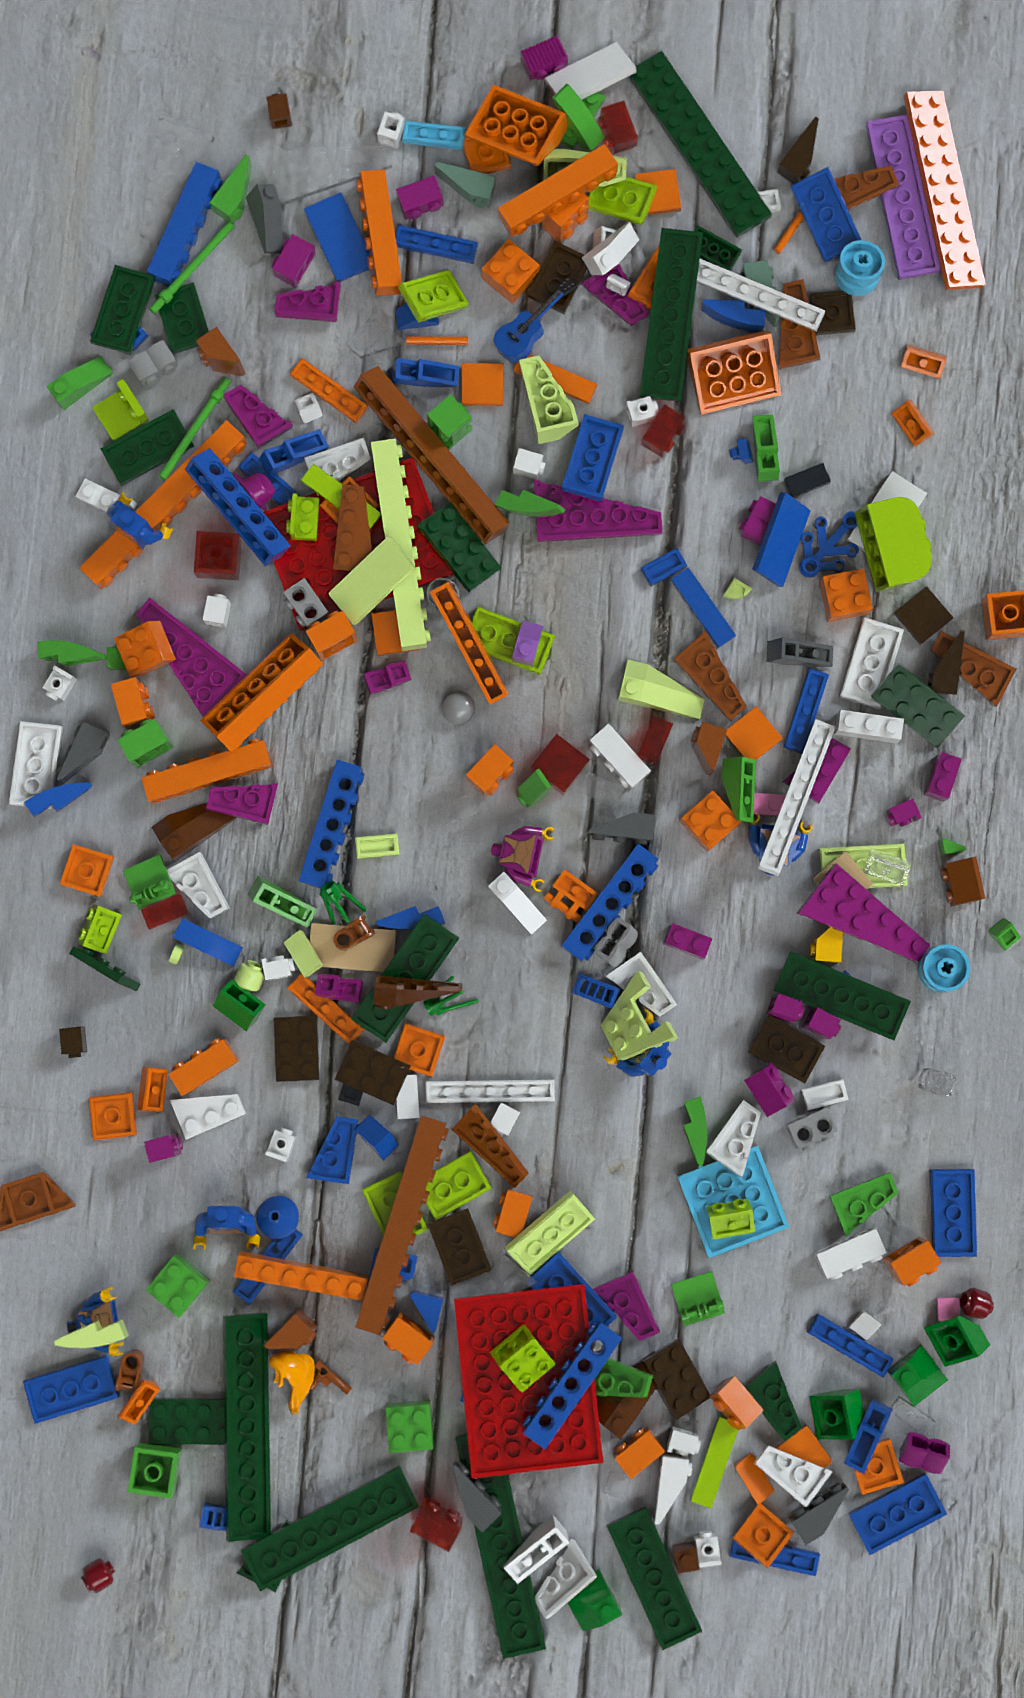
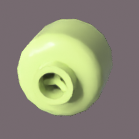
[234,960,265,992]

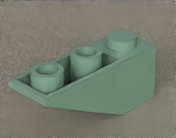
[741,260,781,327]

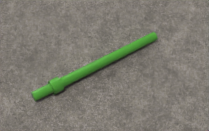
[149,221,234,314]
[158,377,231,481]

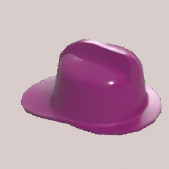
[233,472,276,511]

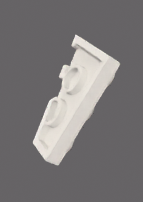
[305,438,371,496]
[167,852,230,919]
[606,952,678,1017]
[170,1094,247,1140]
[706,1100,761,1178]
[754,1445,832,1507]
[535,1539,597,1619]

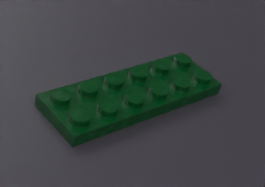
[351,913,460,1043]
[774,951,911,1041]
[607,1506,703,1651]

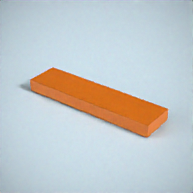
[514,354,598,404]
[290,358,368,423]
[287,973,365,1045]

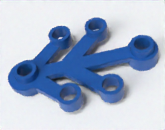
[799,511,859,578]

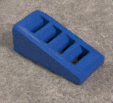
[572,973,620,1009]
[199,1502,226,1531]

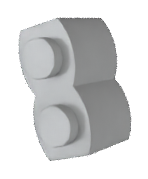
[128,340,179,387]
[595,917,638,968]

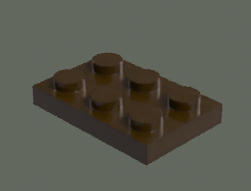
[527,241,588,315]
[274,1015,320,1082]
[748,1015,825,1084]
[334,1040,411,1105]
[428,1208,492,1286]
[641,1339,710,1420]

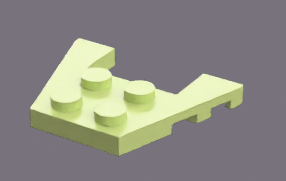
[601,971,678,1061]

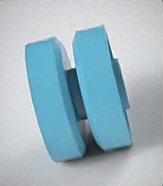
[834,240,885,296]
[917,944,971,992]

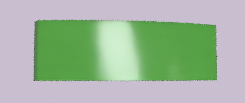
[552,84,605,151]
[752,414,780,482]
[495,490,566,517]
[37,640,107,666]
[683,1096,707,1169]

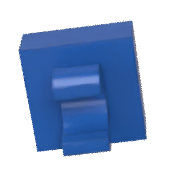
[729,438,753,464]

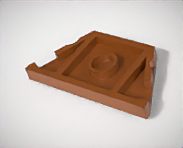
[0,1171,76,1231]

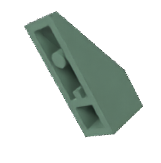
[435,161,496,208]

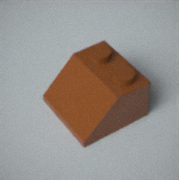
[196,327,245,376]
[691,722,727,776]
[940,856,986,907]
[264,1308,318,1349]

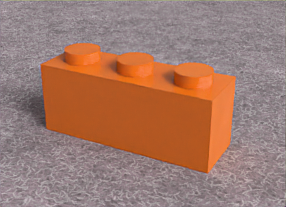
[168,1038,239,1096]

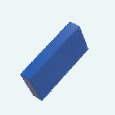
[641,548,687,587]

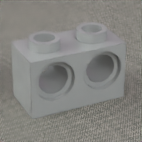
[283,578,329,629]
[785,1107,838,1151]

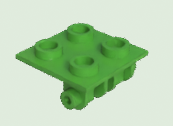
[123,854,176,910]
[671,1271,725,1326]

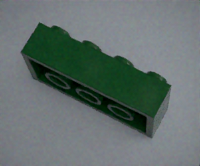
[694,225,742,271]

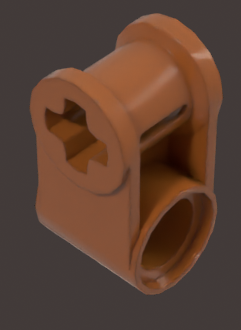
[334,915,375,951]
[115,1349,144,1392]

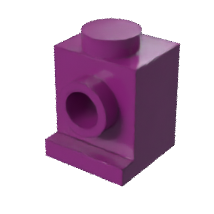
[886,799,922,827]

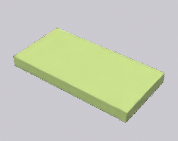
[328,536,416,625]
[819,844,908,888]
[504,1190,595,1276]

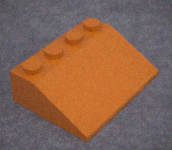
[464,85,568,166]
[687,330,781,415]

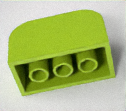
[854,497,932,593]

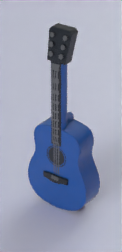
[493,278,578,363]

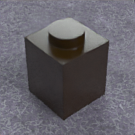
[59,1026,87,1058]

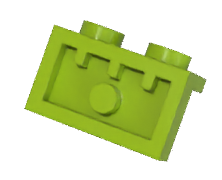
[286,493,320,541]
[77,904,122,954]
[706,1199,756,1240]

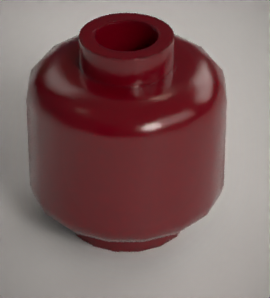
[959,1288,994,1319]
[81,1558,115,1593]

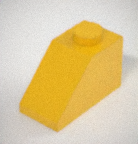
[809,926,843,963]

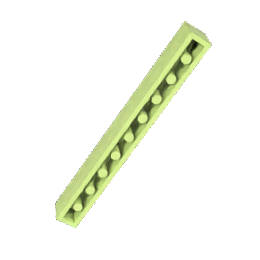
[371,438,431,651]

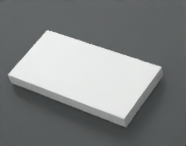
[545,42,636,100]
[847,471,927,552]
[839,617,904,709]
[9,721,63,810]

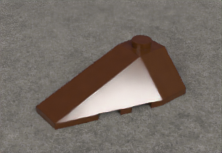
[151,803,238,861]
[374,976,463,1009]
[596,1351,656,1439]

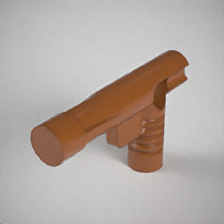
[311,1360,352,1395]

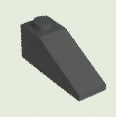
[246,184,283,253]
[766,637,833,667]

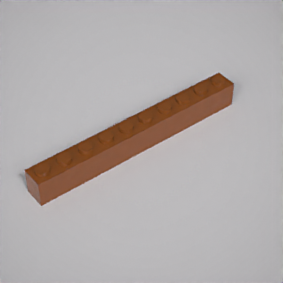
[354,366,510,544]
[355,1115,449,1335]

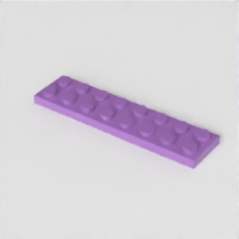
[866,115,940,280]

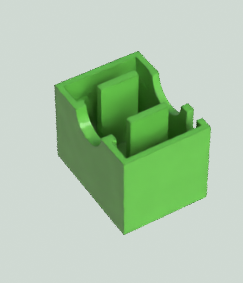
[427,394,472,450]

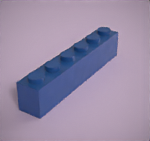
[147,162,222,287]

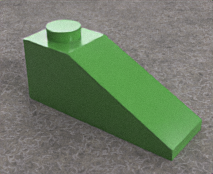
[209,154,252,224]
[46,356,114,410]
[722,757,756,823]
[516,769,551,808]
[248,876,318,928]

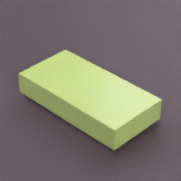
[355,833,400,859]
[283,930,323,978]

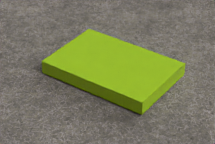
[588,177,657,226]
[398,270,469,323]
[426,1150,492,1221]
[362,1170,428,1236]

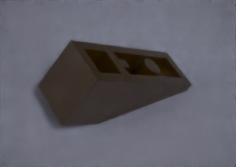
[777,116,819,184]
[928,629,965,695]

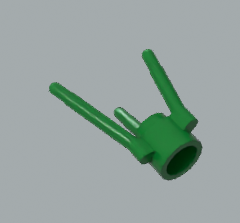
[320,881,367,925]
[423,976,479,1016]

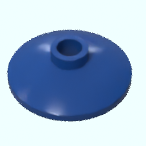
[257,1196,299,1239]

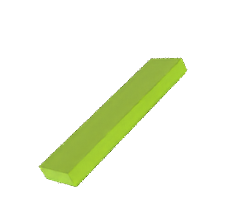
[301,463,382,530]
[690,1416,738,1509]

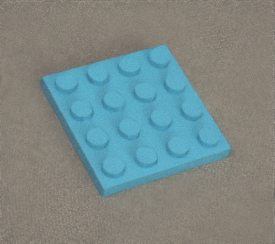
[677,1145,789,1258]

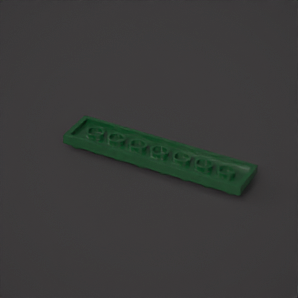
[640,228,703,402]
[241,1466,419,1592]

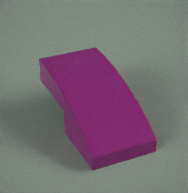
[363,660,412,695]
[315,974,363,1002]

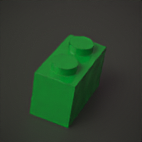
[213,979,266,1031]

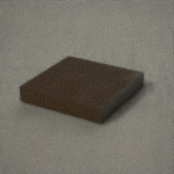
[809,291,856,335]
[894,586,953,645]

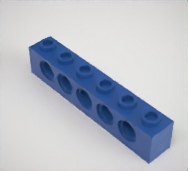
[185,448,291,567]
[299,760,365,889]
[561,844,659,962]
[522,1320,622,1449]

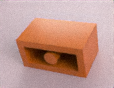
[493,1188,533,1238]
[709,1376,763,1430]
[613,1427,665,1479]

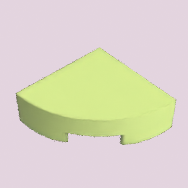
[723,578,752,600]

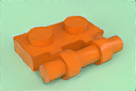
[543,869,599,924]

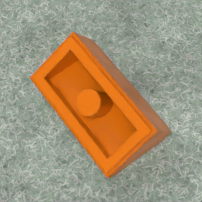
[900,345,947,379]
[891,400,934,447]
[137,1067,168,1112]
[118,1379,161,1425]
[733,1453,775,1505]

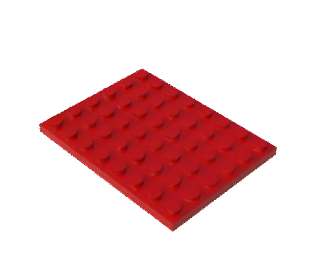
[263,458,454,631]
[454,1284,603,1478]

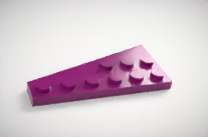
[533,479,663,542]
[136,597,247,717]
[796,863,930,962]

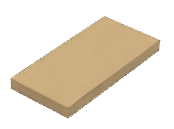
[310,923,397,972]

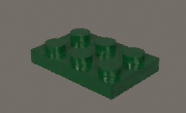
[154,282,209,354]

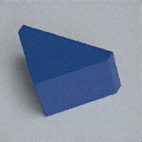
[396,303,439,330]
[354,1114,399,1161]
[410,1290,444,1333]

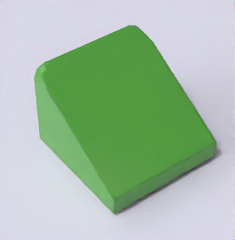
[107,647,126,670]
[938,838,966,856]
[988,918,1021,951]

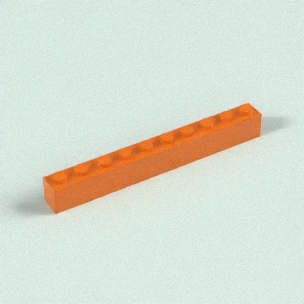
[79,420,247,589]

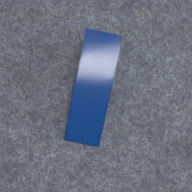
[701,299,765,332]
[391,358,459,387]
[260,429,329,476]
[24,782,92,818]
[376,906,445,930]
[173,918,243,967]
[844,1399,893,1474]

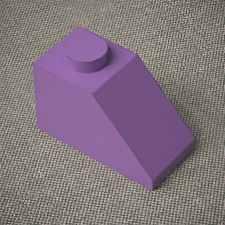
[513,621,543,667]

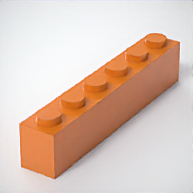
[498,144,618,237]
[356,170,402,296]
[430,582,510,705]
[141,738,273,804]
[234,1251,368,1301]

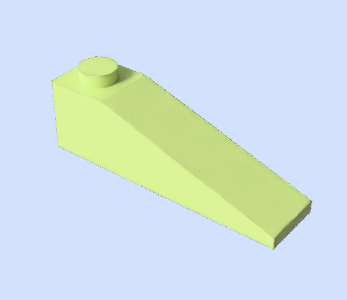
[543,149,627,187]
[519,356,579,444]
[618,660,705,720]

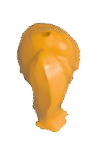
[269,1350,315,1415]

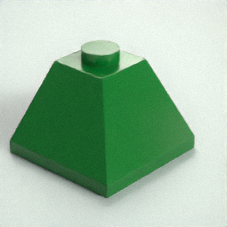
[924,1315,990,1367]
[887,1344,948,1407]
[809,1389,864,1440]
[567,1569,622,1631]

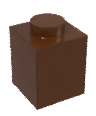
[266,93,292,129]
[672,1541,700,1574]

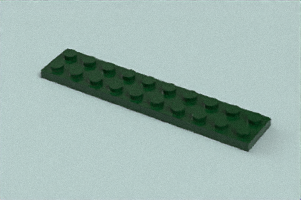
[628,51,772,238]
[223,1312,271,1542]
[455,1434,546,1659]

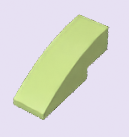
[54,1319,129,1348]

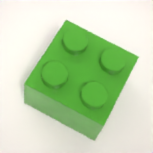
[118,719,174,768]
[145,1253,211,1318]
[386,1400,434,1453]
[127,1442,182,1499]

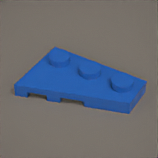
[306,1116,359,1184]

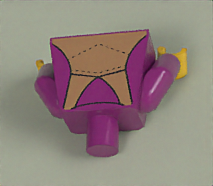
[491,826,555,892]

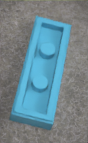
[402,121,466,150]

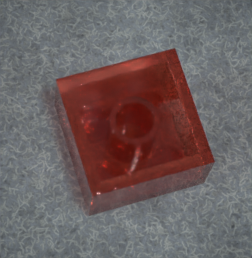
[194,531,242,580]
[530,734,590,796]
[410,1497,463,1552]

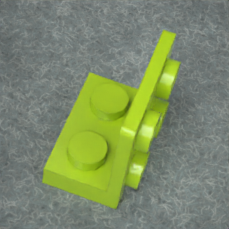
[92,379,149,441]
[490,1324,555,1392]

